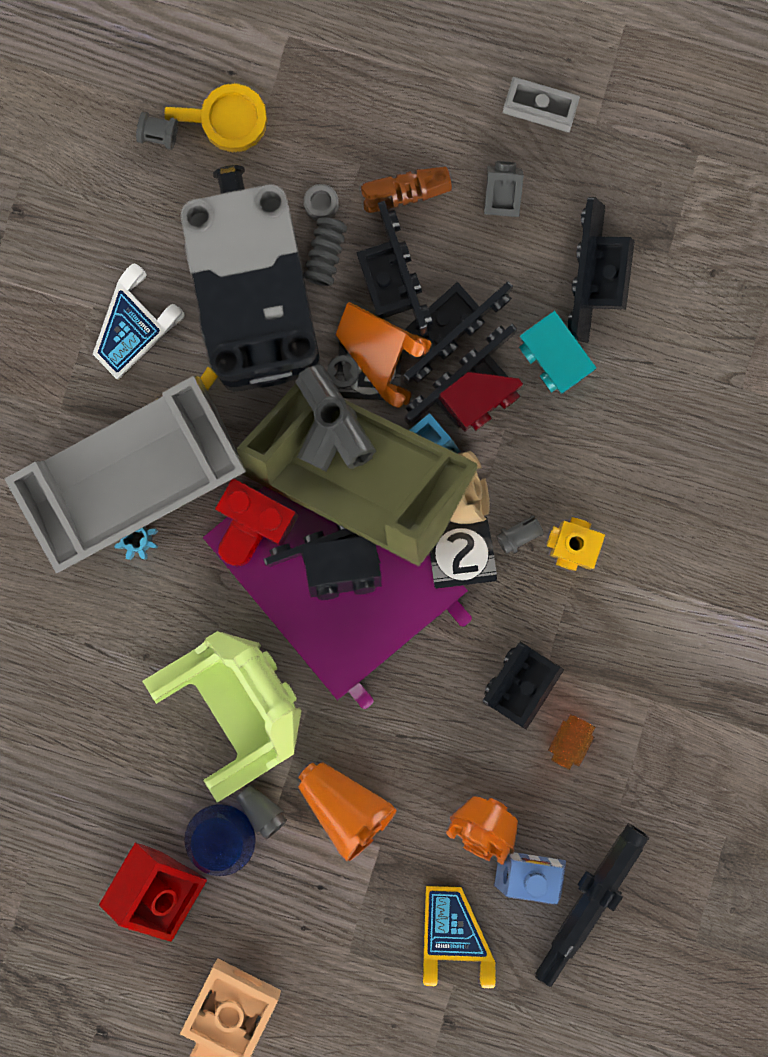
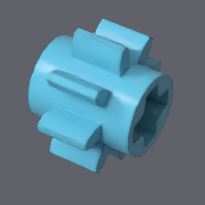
[114,526,158,560]

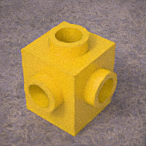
[547,517,605,571]

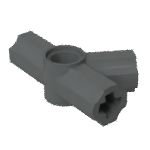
[295,364,376,472]

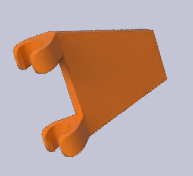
[335,302,431,408]

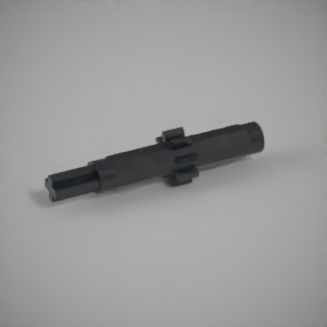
[535,823,650,987]

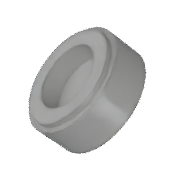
[304,184,339,221]

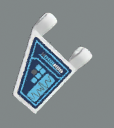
[93,263,185,380]

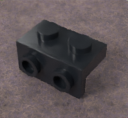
[482,641,564,730]

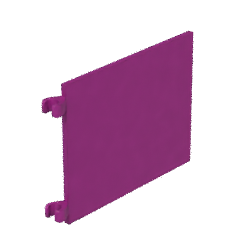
[202,486,472,709]

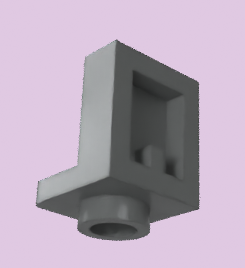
[484,161,524,217]

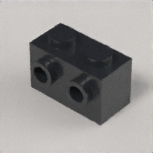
[302,536,382,600]

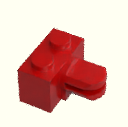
[215,479,298,567]

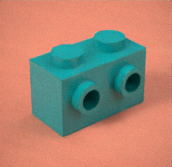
[518,310,597,395]

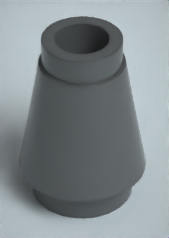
[236,785,287,839]

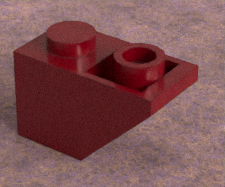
[439,372,523,432]

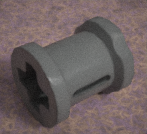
[136,111,178,150]

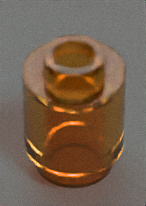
[548,714,596,770]

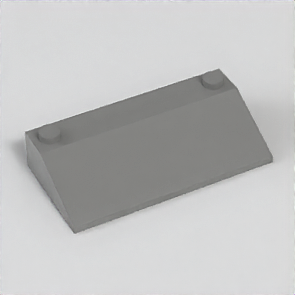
[4,376,246,574]

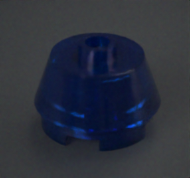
[184,804,256,876]

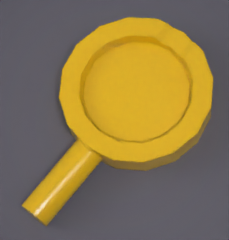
[165,83,267,153]

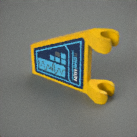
[423,886,496,988]

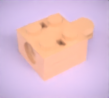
[180,958,281,1057]

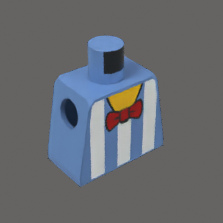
[494,852,566,904]

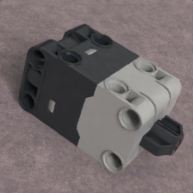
[181,165,320,392]

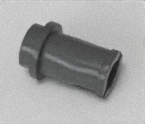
[496,515,544,554]

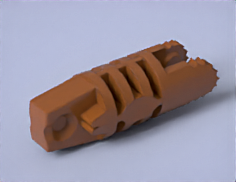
[361,166,452,213]

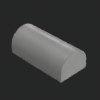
[502,76,580,133]

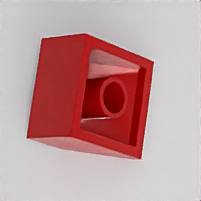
[99,842,207,942]

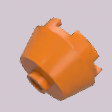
[446,796,518,865]

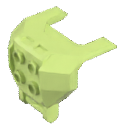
[142,631,301,803]

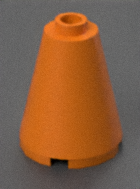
[298,762,397,861]

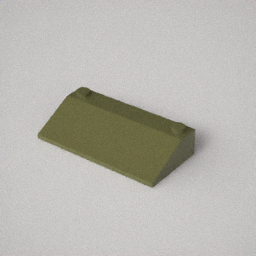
[237,384,478,566]

